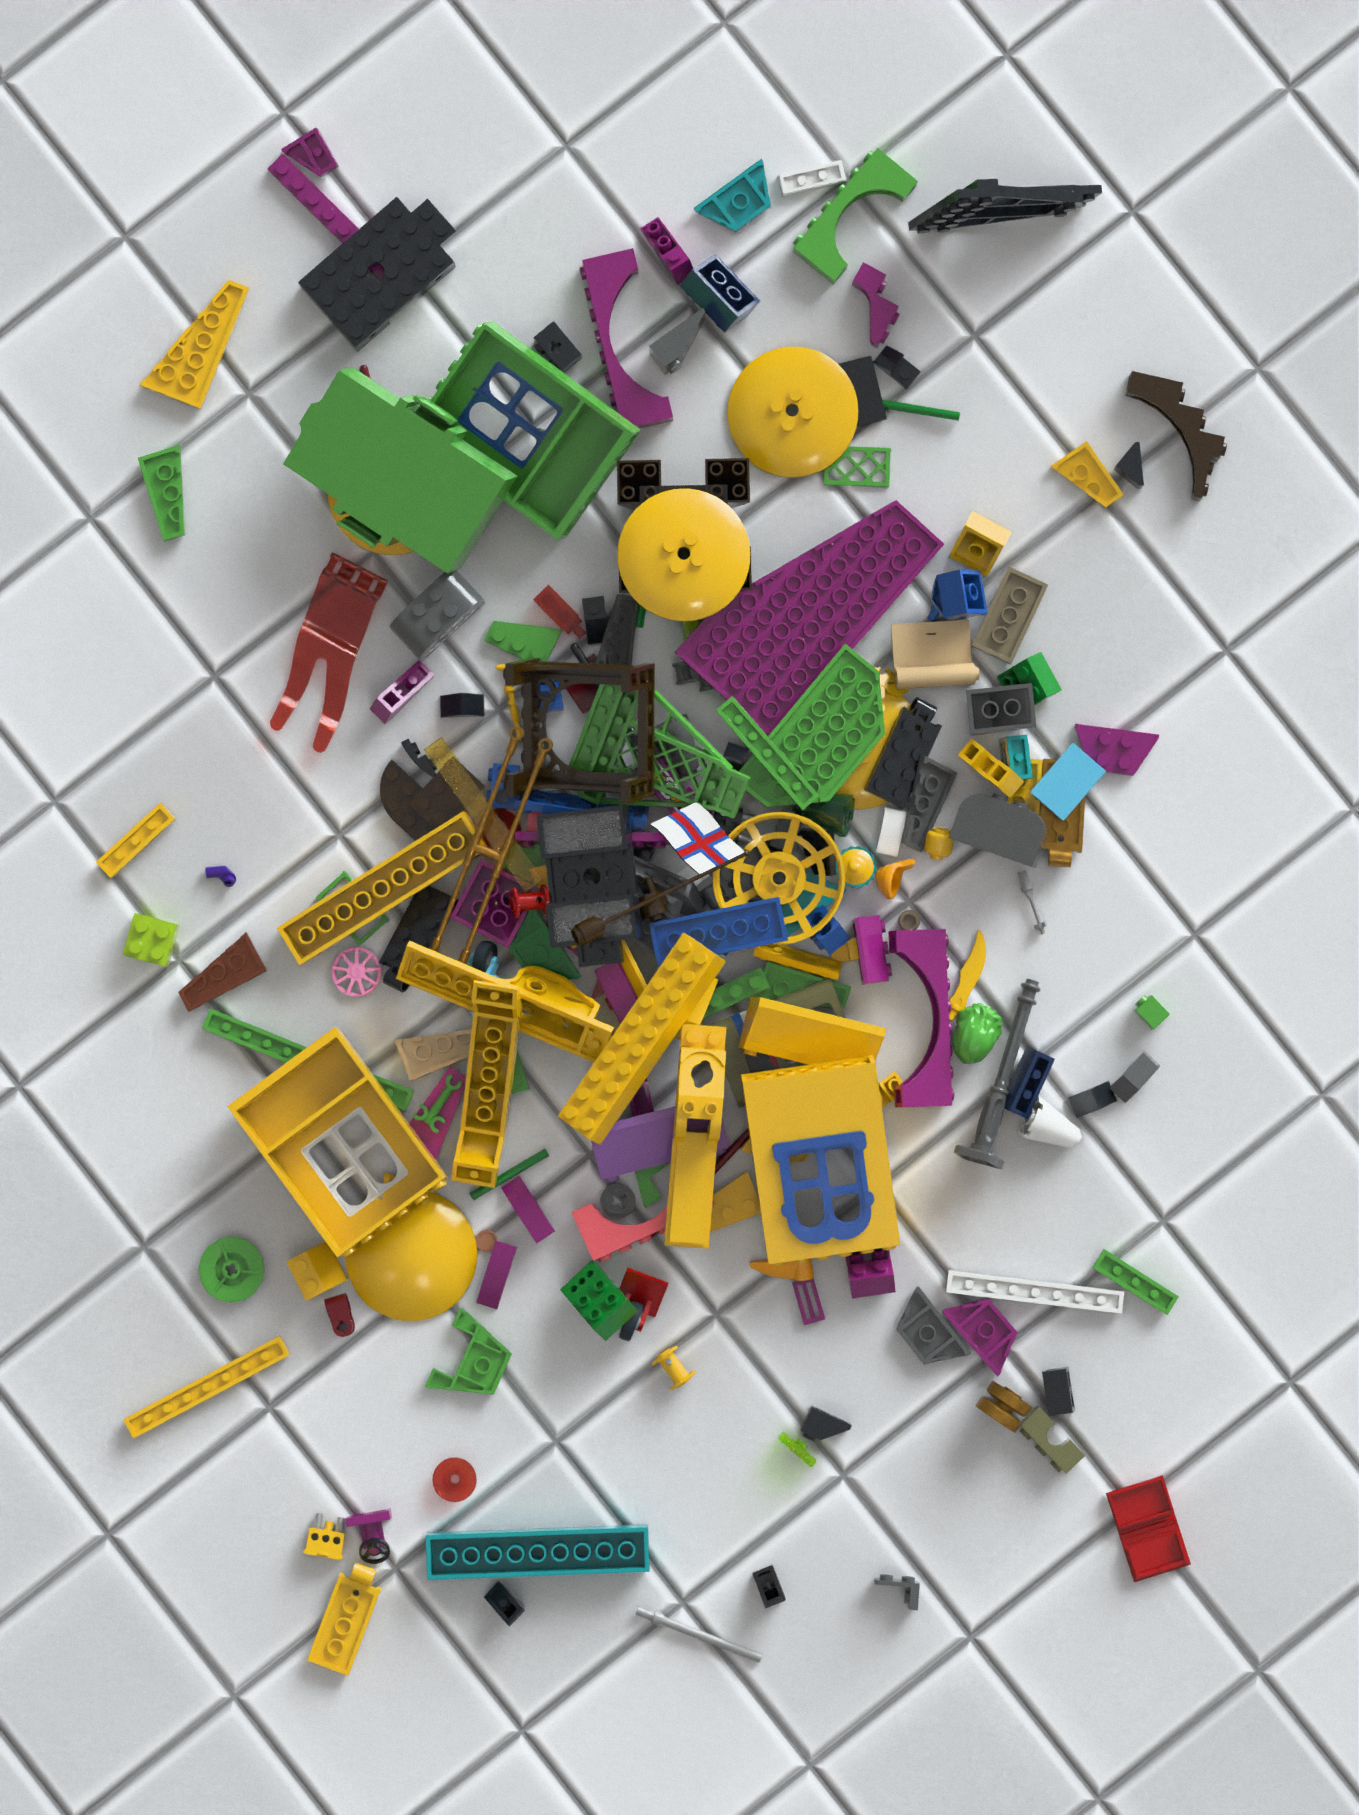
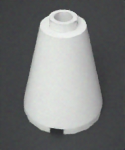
[1017,1097,1081,1148]

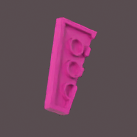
[409,1066,466,1159]

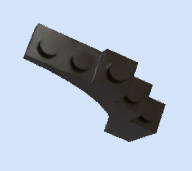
[1125,371,1227,501]

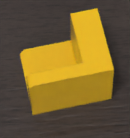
[831,938,859,962]

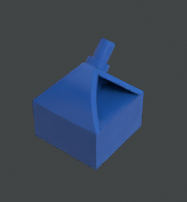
[927,569,988,622]

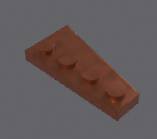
[178,932,267,1012]

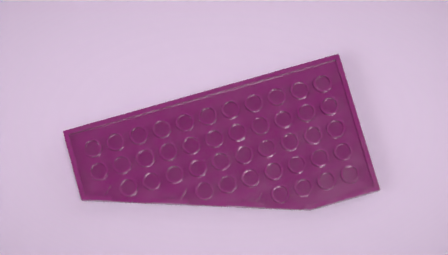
[674,500,944,736]

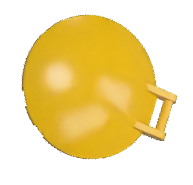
[345,1172,477,1321]

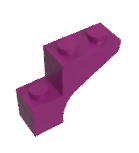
[852,262,900,348]

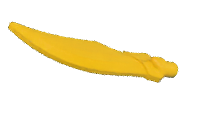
[949,930,986,1021]

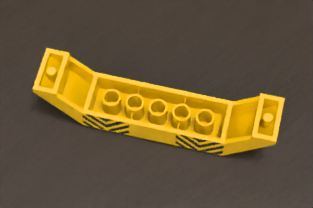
[451,980,522,1188]

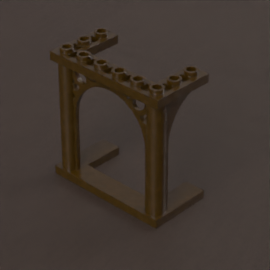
[503,657,655,804]

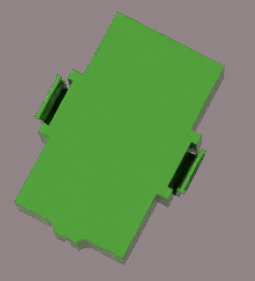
[283,368,518,574]

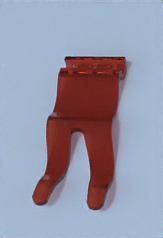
[270,552,388,753]

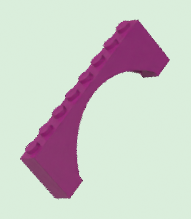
[579,248,673,429]
[888,929,954,1108]

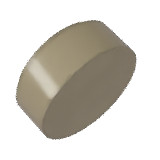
[898,910,920,930]

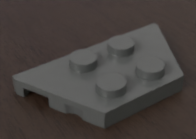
[896,1286,971,1364]

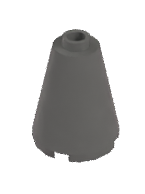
[654,714,700,777]

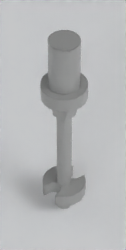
[1018,870,1047,935]

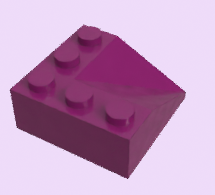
[450,859,540,948]

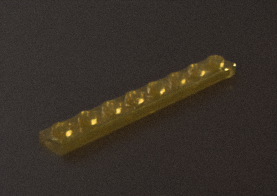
[424,737,544,893]

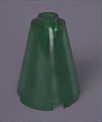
[792,794,855,838]

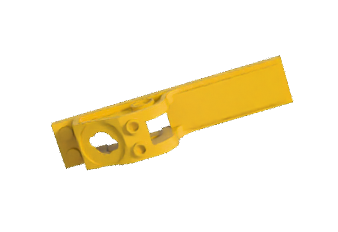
[396,941,614,1063]
[664,1024,726,1249]

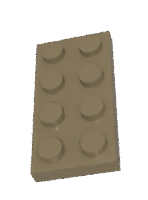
[971,566,1048,665]

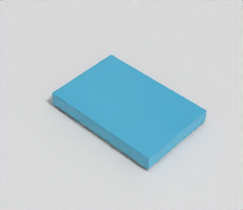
[1029,743,1106,821]

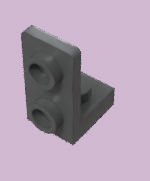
[874,1574,920,1610]

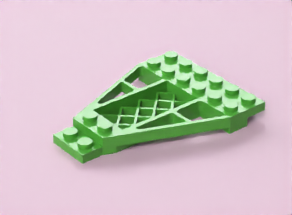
[566,684,751,819]

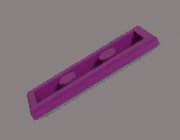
[594,963,638,1024]

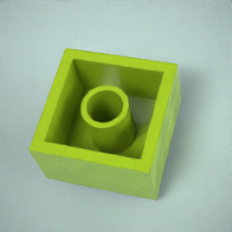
[122,913,180,967]

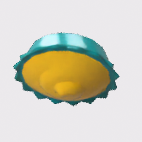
[836,846,877,888]

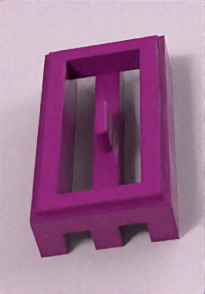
[792,1278,825,1325]

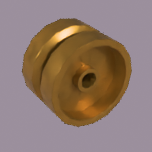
[975,1380,1032,1433]

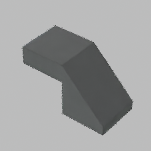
[1110,1051,1160,1103]

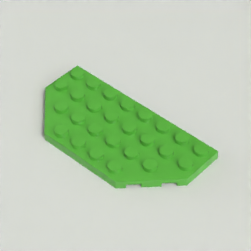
[739,644,885,808]

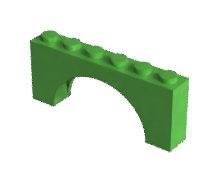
[793,148,918,285]

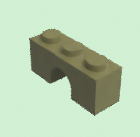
[1019,1405,1085,1474]

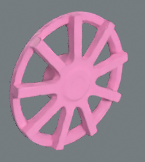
[332,947,381,997]

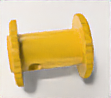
[652,1346,695,1390]

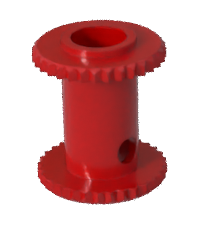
[509,884,550,918]

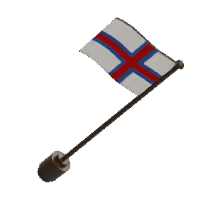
[571,802,750,945]

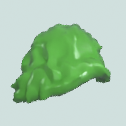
[952,1003,1003,1064]

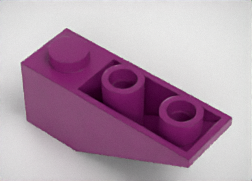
[640,217,694,285]

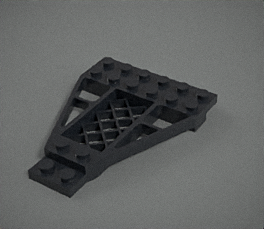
[908,179,1102,234]

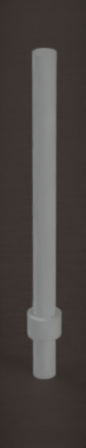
[635,1607,762,1663]

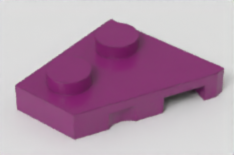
[281,128,339,177]

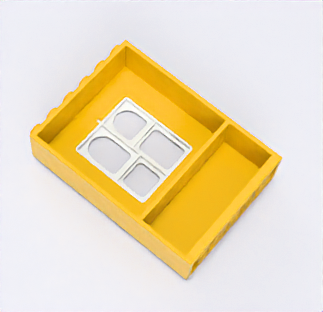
[227,1027,449,1258]

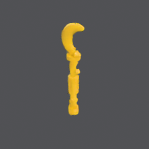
[495,664,522,741]

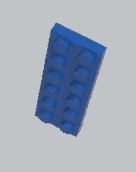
[514,789,649,830]
[649,897,788,967]

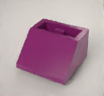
[845,1248,896,1299]

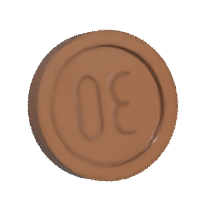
[476,1230,498,1252]

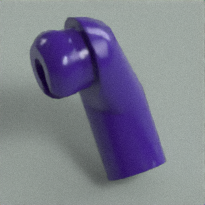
[205,866,236,887]

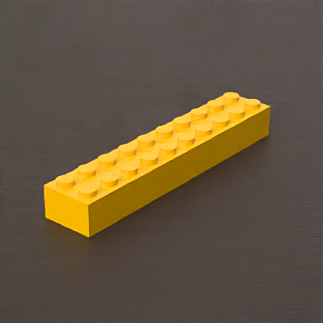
[277,811,488,965]
[558,932,726,1145]

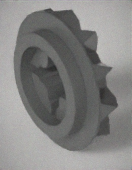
[600,1183,636,1219]

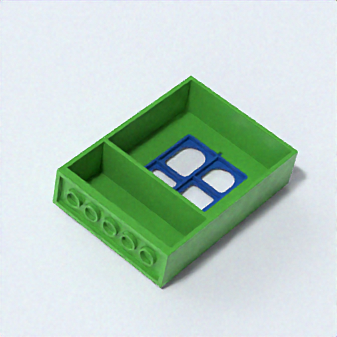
[428,321,641,540]

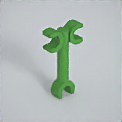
[412,1074,463,1133]

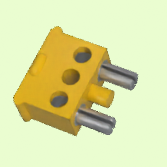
[303,1513,346,1560]

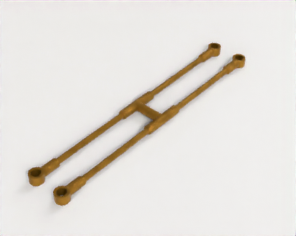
[430,727,553,964]

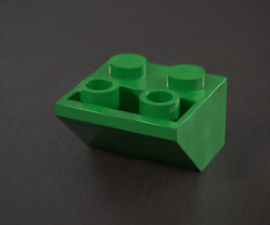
[997,652,1062,706]

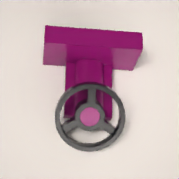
[345,1508,392,1564]

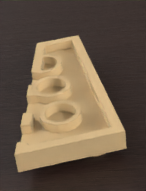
[394,1029,472,1081]

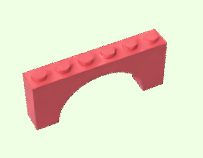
[571,1201,715,1263]

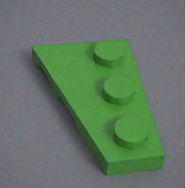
[484,621,562,661]

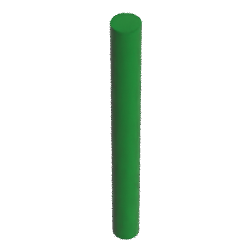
[882,400,960,421]
[469,1149,549,1201]

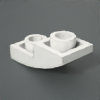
[875,806,907,857]

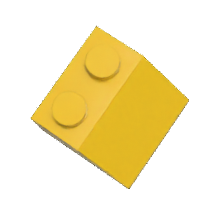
[949,512,1011,577]
[286,1242,348,1301]

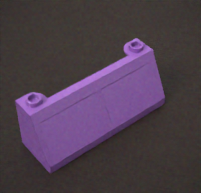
[591,1106,730,1183]

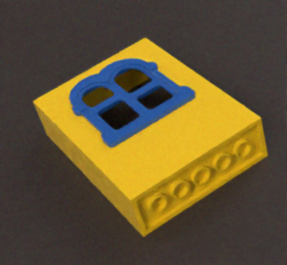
[741,1055,901,1266]

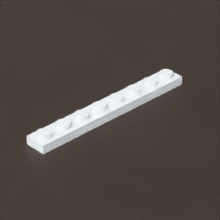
[946,1270,1124,1314]

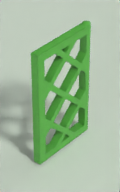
[824,446,891,487]

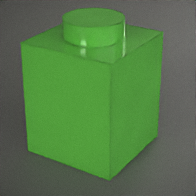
[1134,995,1170,1030]

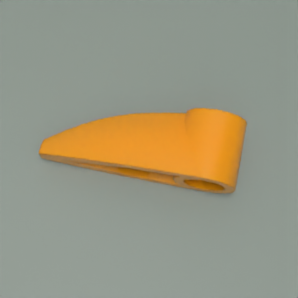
[749,1258,814,1281]

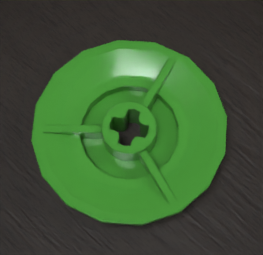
[198,1236,265,1303]

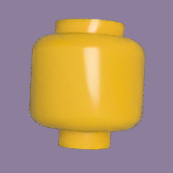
[924,827,954,860]

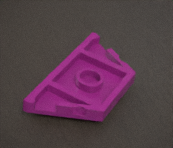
[1074,724,1159,776]
[942,1298,1018,1377]

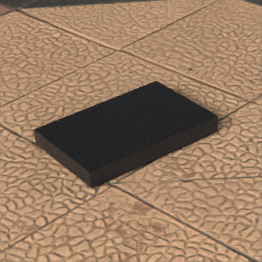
[839,356,887,427]

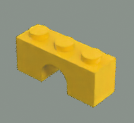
[957,738,1024,798]

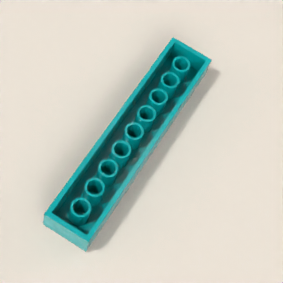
[426,1524,650,1580]

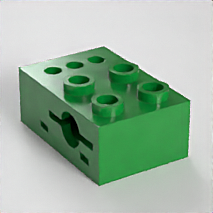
[560,1260,638,1341]

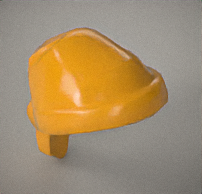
[875,859,915,899]

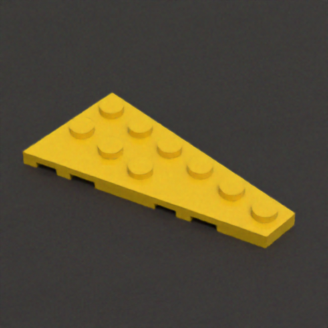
[139,280,249,410]

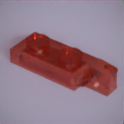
[533,584,586,639]

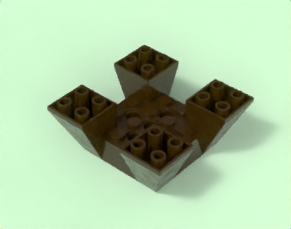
[617,458,752,593]

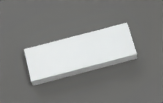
[778,160,846,197]

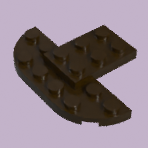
[380,757,486,859]

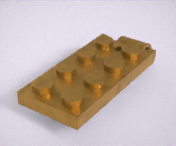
[1040,758,1085,868]

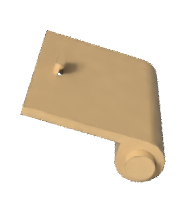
[891,620,979,690]

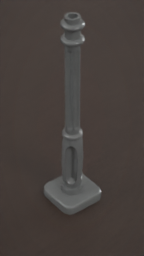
[954,979,1041,1169]

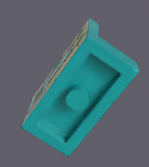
[999,735,1033,780]

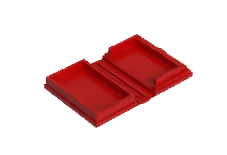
[1106,1475,1191,1582]

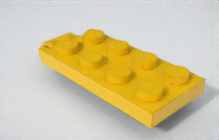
[307,1563,382,1676]

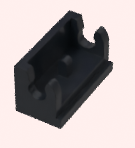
[1042,1367,1075,1416]

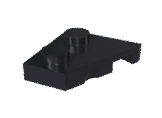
[797,828,837,876]

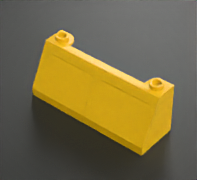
[738,996,886,1065]

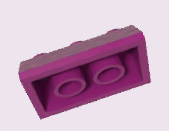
[852,915,892,985]

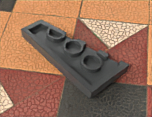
[901,754,957,852]

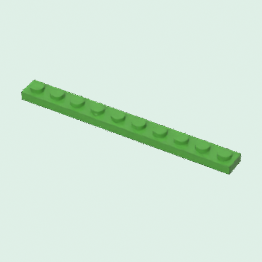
[202,1008,414,1111]

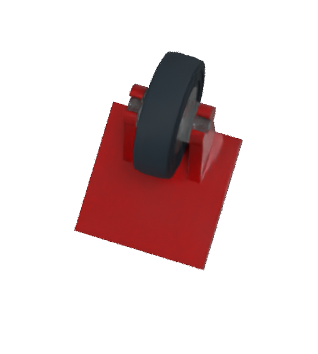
[619,1267,669,1341]

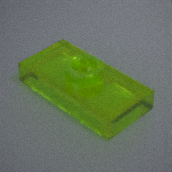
[778,1431,817,1467]

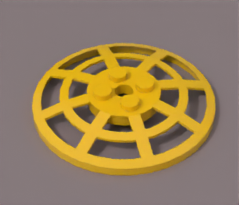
[713,812,845,944]

